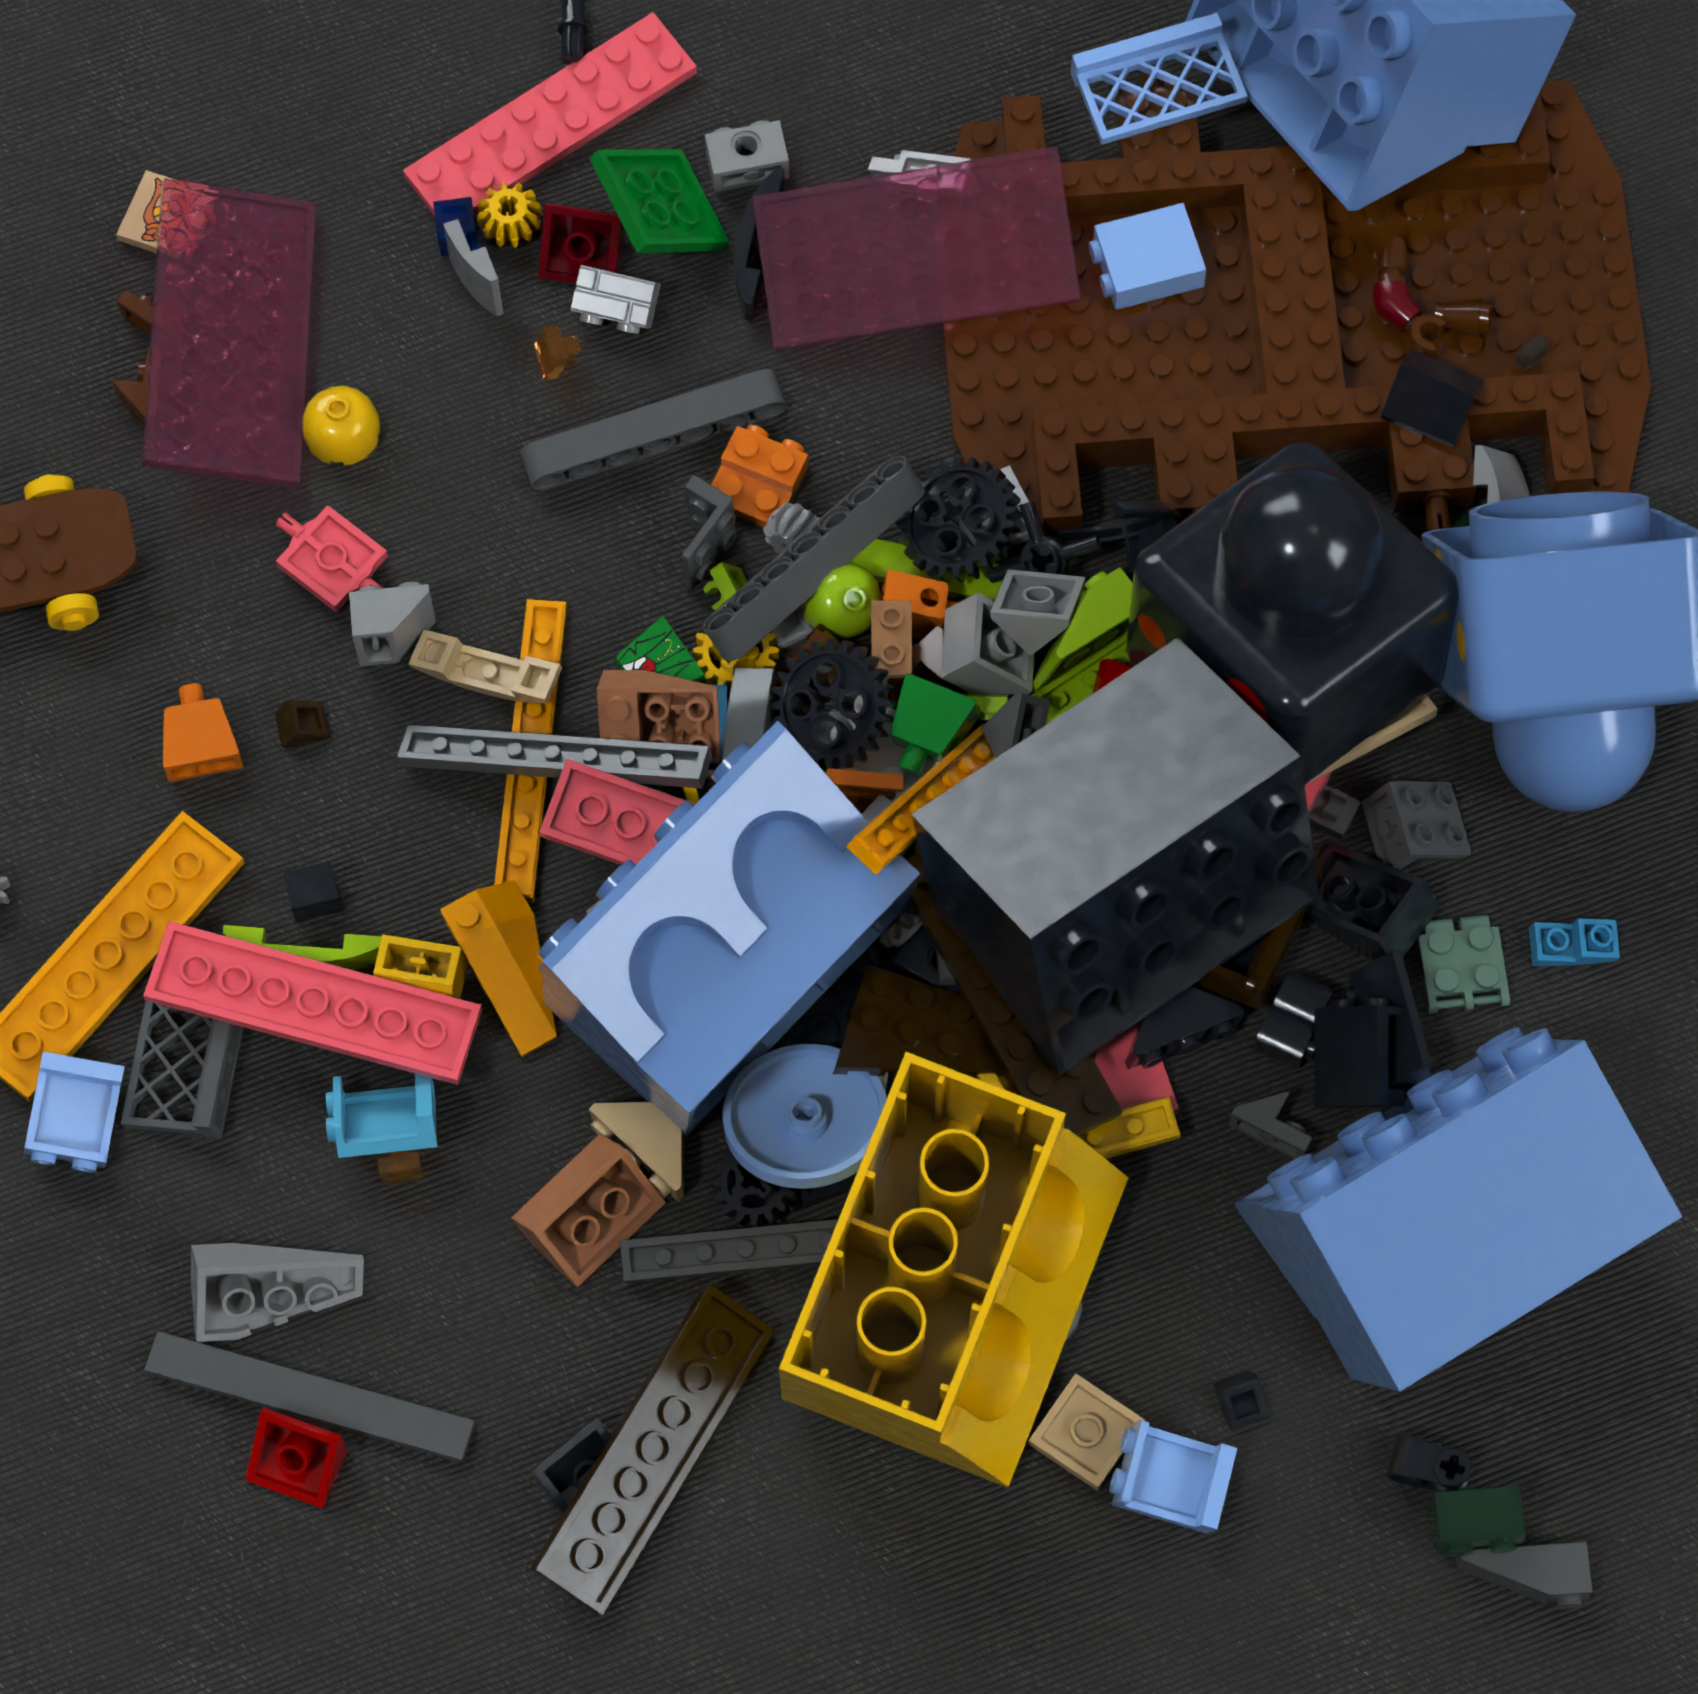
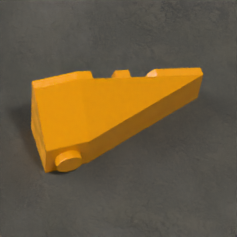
[440,880,557,1058]

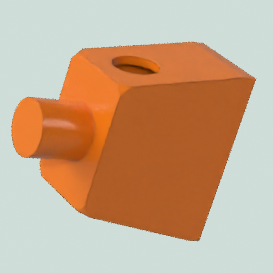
[880,569,959,639]
[163,683,244,782]

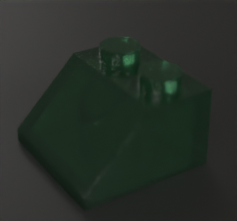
[1426,1486,1526,1557]

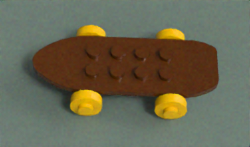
[0,474,138,631]

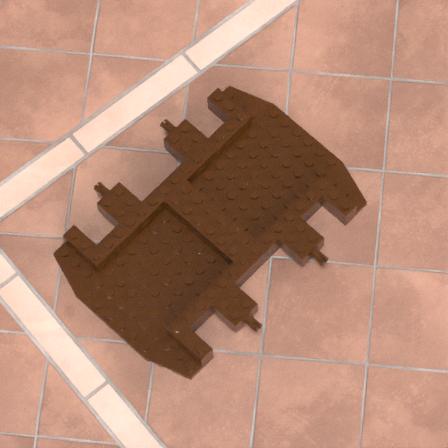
[934,64,1651,546]

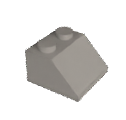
[941,593,1034,694]

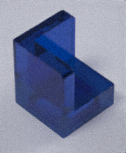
[433,197,479,256]

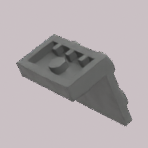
[682,475,737,589]
[1361,781,1472,870]

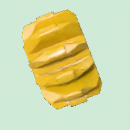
[477,181,542,248]

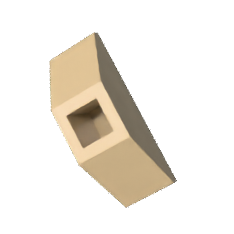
[589,1102,684,1202]

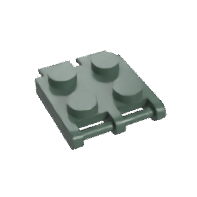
[1417,915,1510,1014]

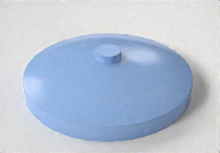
[723,1044,887,1188]

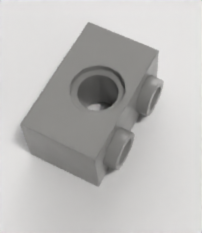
[705,120,790,192]

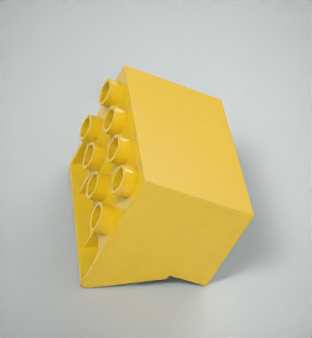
[779,1052,1128,1488]

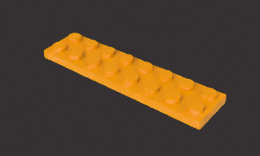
[0,811,245,1103]

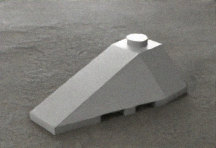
[191,1243,364,1342]

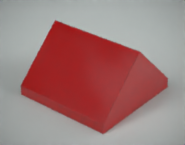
[245,1408,348,1508]

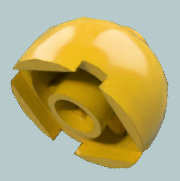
[302,386,380,465]

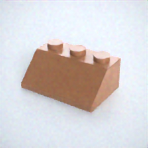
[511,1134,666,1288]

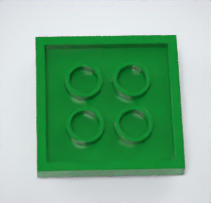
[590,149,730,253]

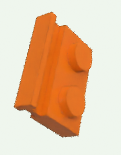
[825,768,904,809]

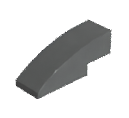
[722,668,779,761]

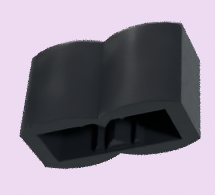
[1255,970,1334,1068]

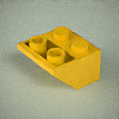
[373,934,468,999]

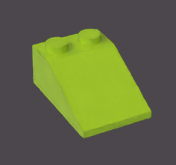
[1032,567,1133,693]

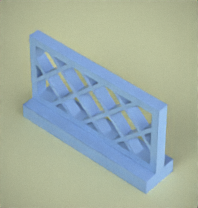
[1071,13,1248,145]

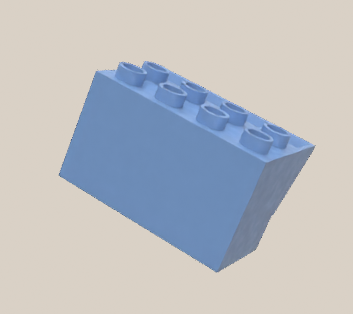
[1185,0,1576,211]
[538,721,920,1137]
[1234,1028,1682,1392]

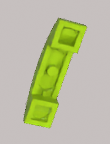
[223,925,382,971]

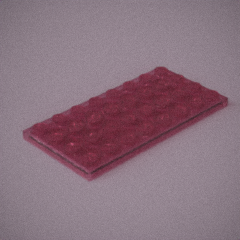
[752,146,1081,351]
[142,178,316,488]

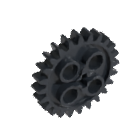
[896,457,1022,583]
[770,639,896,769]

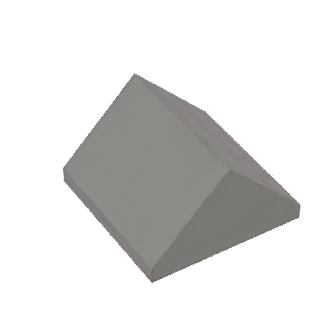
[990,569,1086,656]

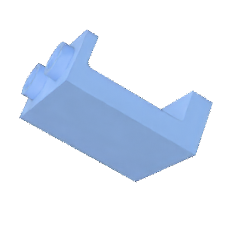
[23,1052,125,1173]
[1109,1420,1237,1534]

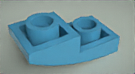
[1529,918,1620,966]

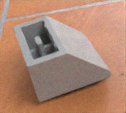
[349,582,436,667]

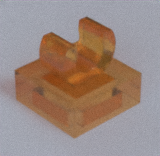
[534,326,582,380]
[377,1151,424,1186]

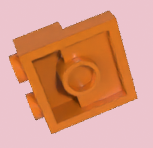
[711,425,809,527]

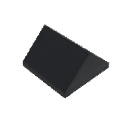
[1381,350,1485,448]

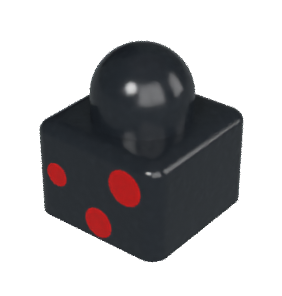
[1126,442,1459,784]

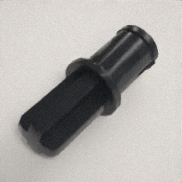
[558,0,588,64]

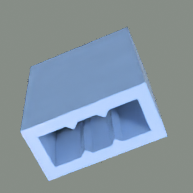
[1088,203,1206,310]

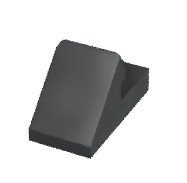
[1229,1091,1312,1159]

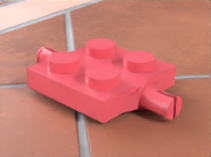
[276,505,388,613]

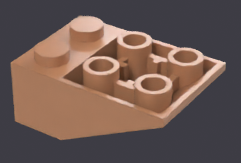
[597,670,722,763]

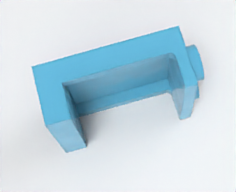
[326,1074,437,1158]

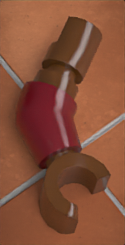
[1373,237,1446,359]

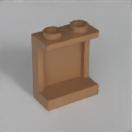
[871,601,912,711]

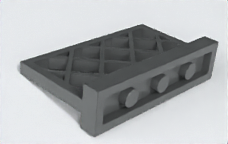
[121,1001,243,1140]

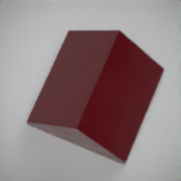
[538,203,625,284]

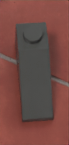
[1455,1542,1593,1609]

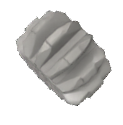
[763,502,820,554]

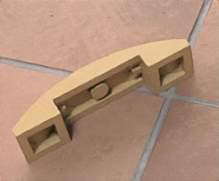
[408,629,562,703]

